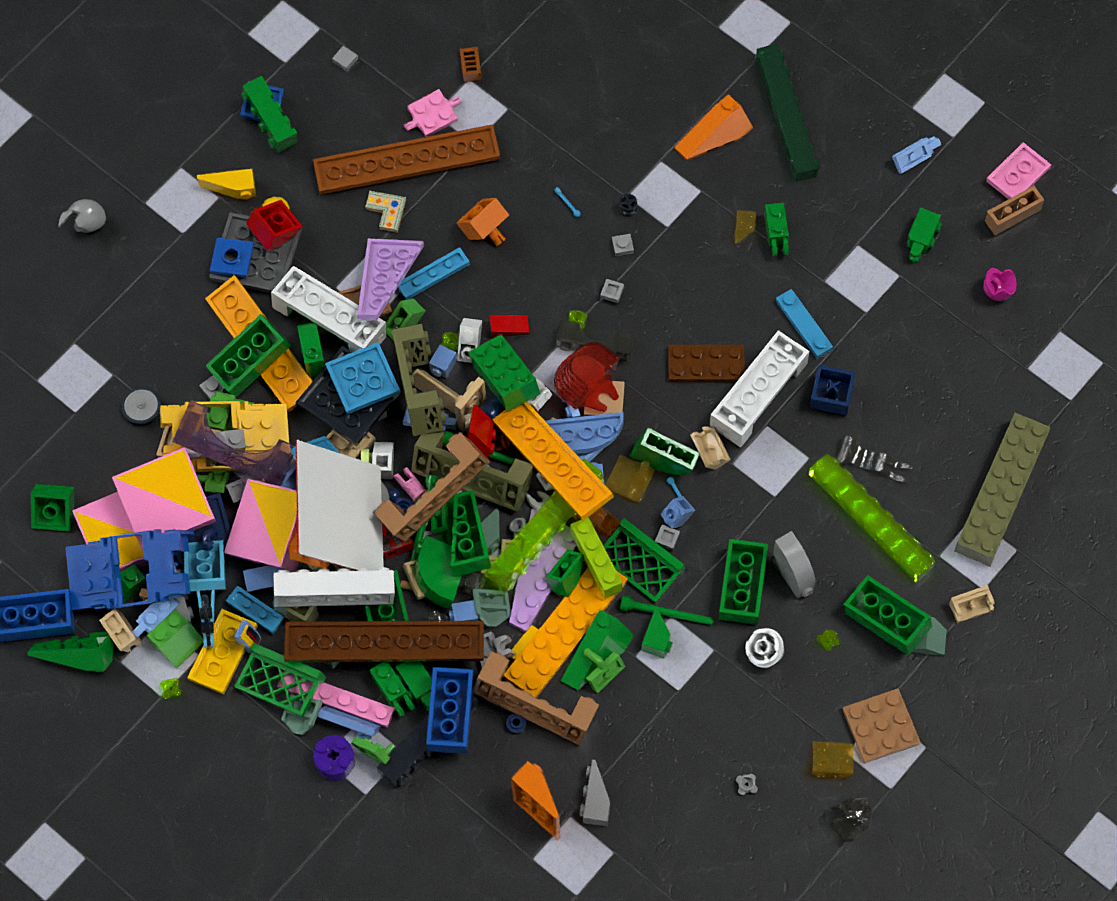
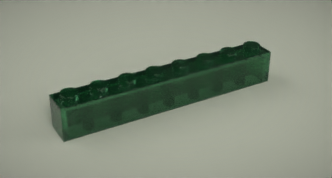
[756,44,820,182]

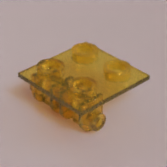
[605,455,655,503]
[812,741,854,778]

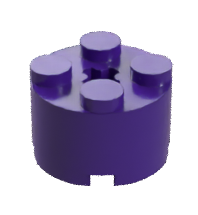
[313,736,355,781]

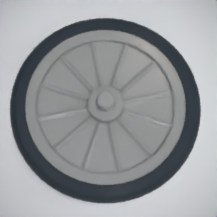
[121,387,161,425]

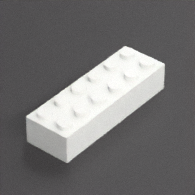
[274,568,394,607]

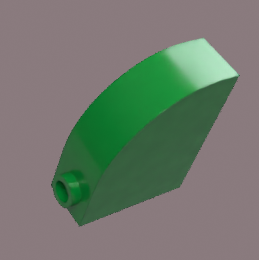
[297,322,325,381]
[629,428,700,475]
[414,536,462,609]

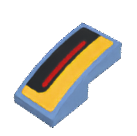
[234,620,261,654]

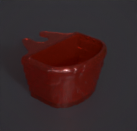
[553,342,620,412]

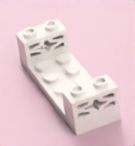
[271,266,386,352]
[710,331,809,447]

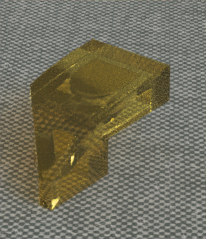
[735,210,756,243]

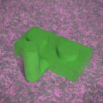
[197,471,230,494]
[584,648,625,693]
[351,736,396,765]

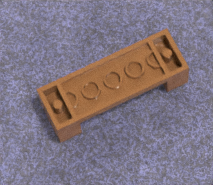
[375,433,490,542]
[473,651,599,745]

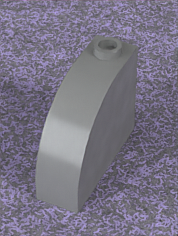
[772,531,815,599]

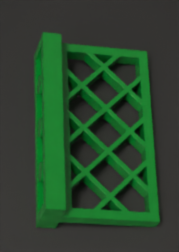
[603,518,686,603]
[234,643,326,717]

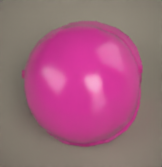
[983,268,1017,301]

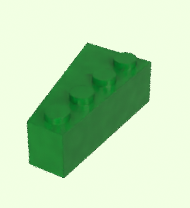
[241,76,297,153]
[450,490,492,577]

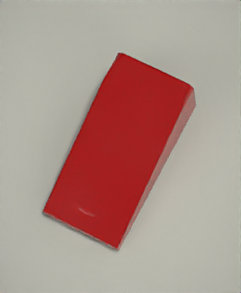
[490,315,529,338]

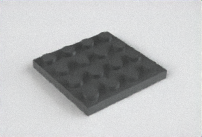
[209,212,302,293]

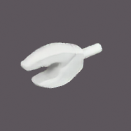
[526,491,561,522]

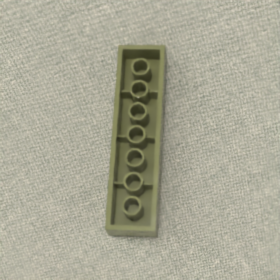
[954,413,1051,566]

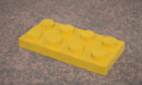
[187,609,258,695]

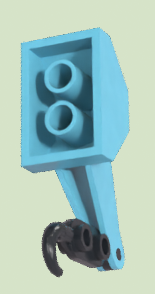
[184,540,226,648]

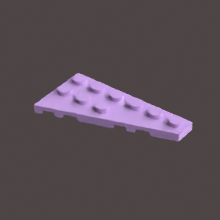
[357,239,424,321]
[509,509,577,632]

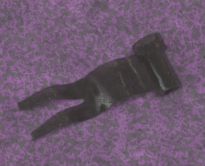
[835,435,913,483]

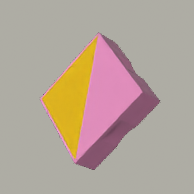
[112,447,216,550]
[224,479,299,572]
[73,492,175,573]

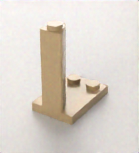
[413,369,486,432]

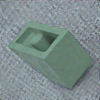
[481,509,500,554]

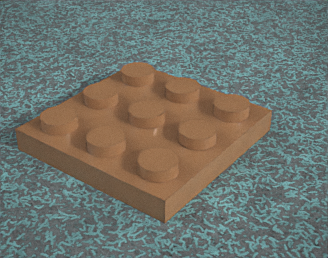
[842,688,921,764]

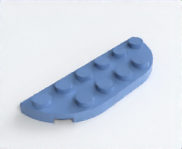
[545,412,624,454]

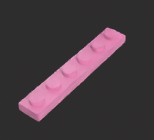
[277,671,395,728]

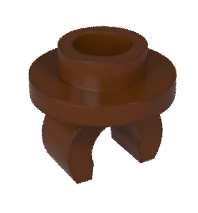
[495,434,514,453]

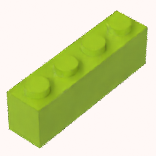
[570,517,622,599]

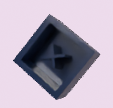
[810,365,856,416]

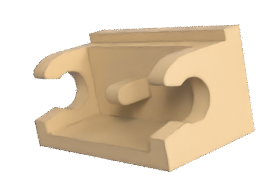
[690,427,731,470]
[949,585,995,623]
[99,609,143,652]

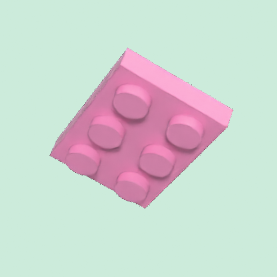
[986,142,1051,199]

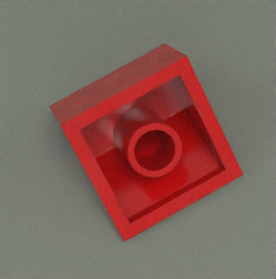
[246,200,303,251]
[468,405,496,459]

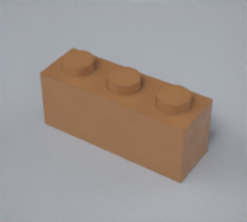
[985,186,1044,235]

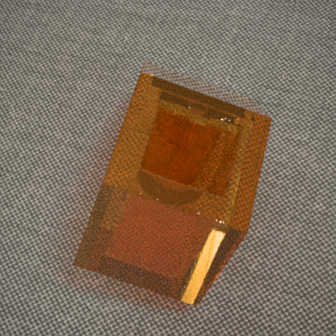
[573,507,621,538]

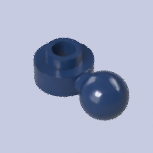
[388,489,413,513]
[506,713,526,734]

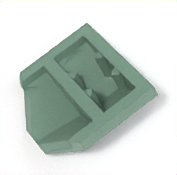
[473,589,511,627]
[912,617,947,656]
[281,694,323,735]

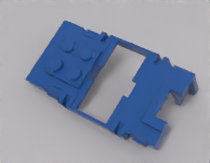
[66,529,195,610]

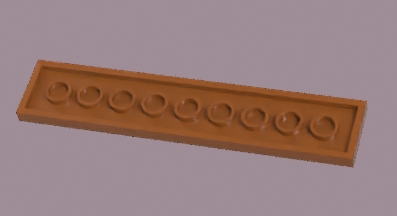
[313,124,500,195]

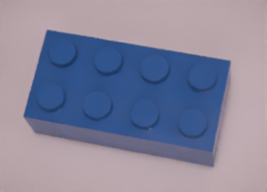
[0,589,75,642]
[426,667,474,754]

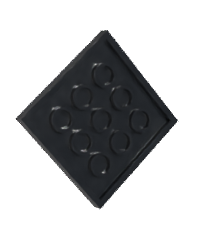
[296,346,403,446]

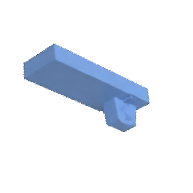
[318,706,380,741]

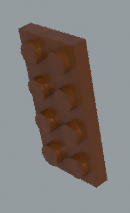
[668,345,745,382]

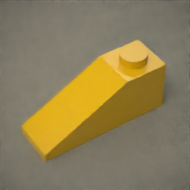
[197,169,256,200]

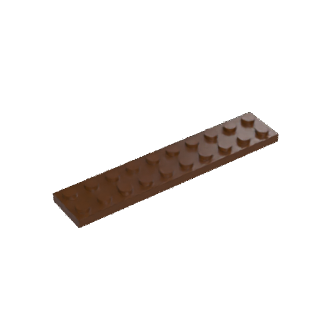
[284,621,484,662]

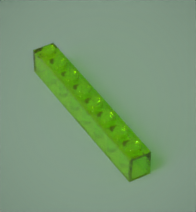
[809,453,935,583]
[484,458,604,593]

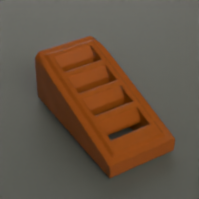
[460,47,482,82]

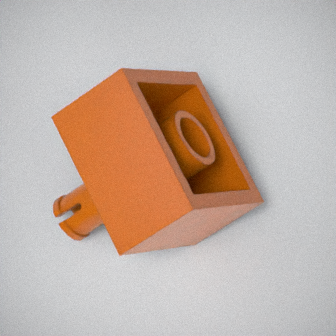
[456,198,509,246]

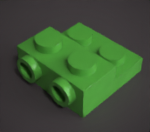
[204,391,254,432]

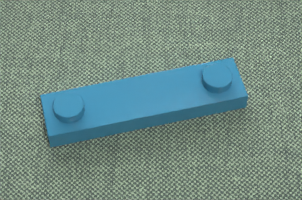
[398,247,470,300]
[776,289,833,359]

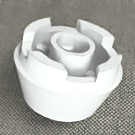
[746,628,784,667]

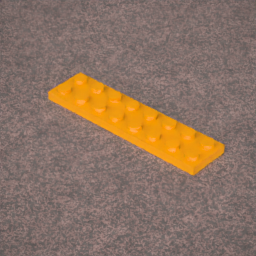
[205,275,313,412]
[492,402,614,520]
[503,568,628,698]

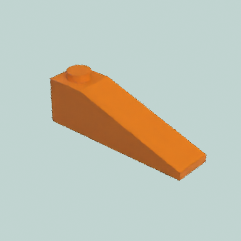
[674,94,753,161]

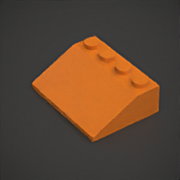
[511,761,560,840]

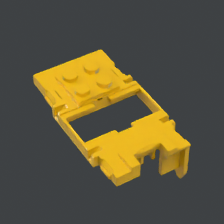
[160,401,290,472]

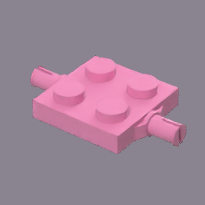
[404,89,461,137]

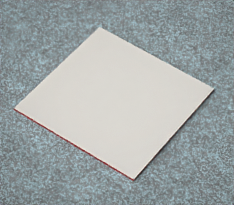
[295,440,384,571]

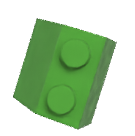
[147,609,204,669]

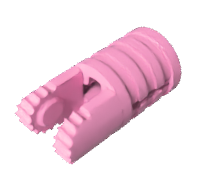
[393,467,427,503]

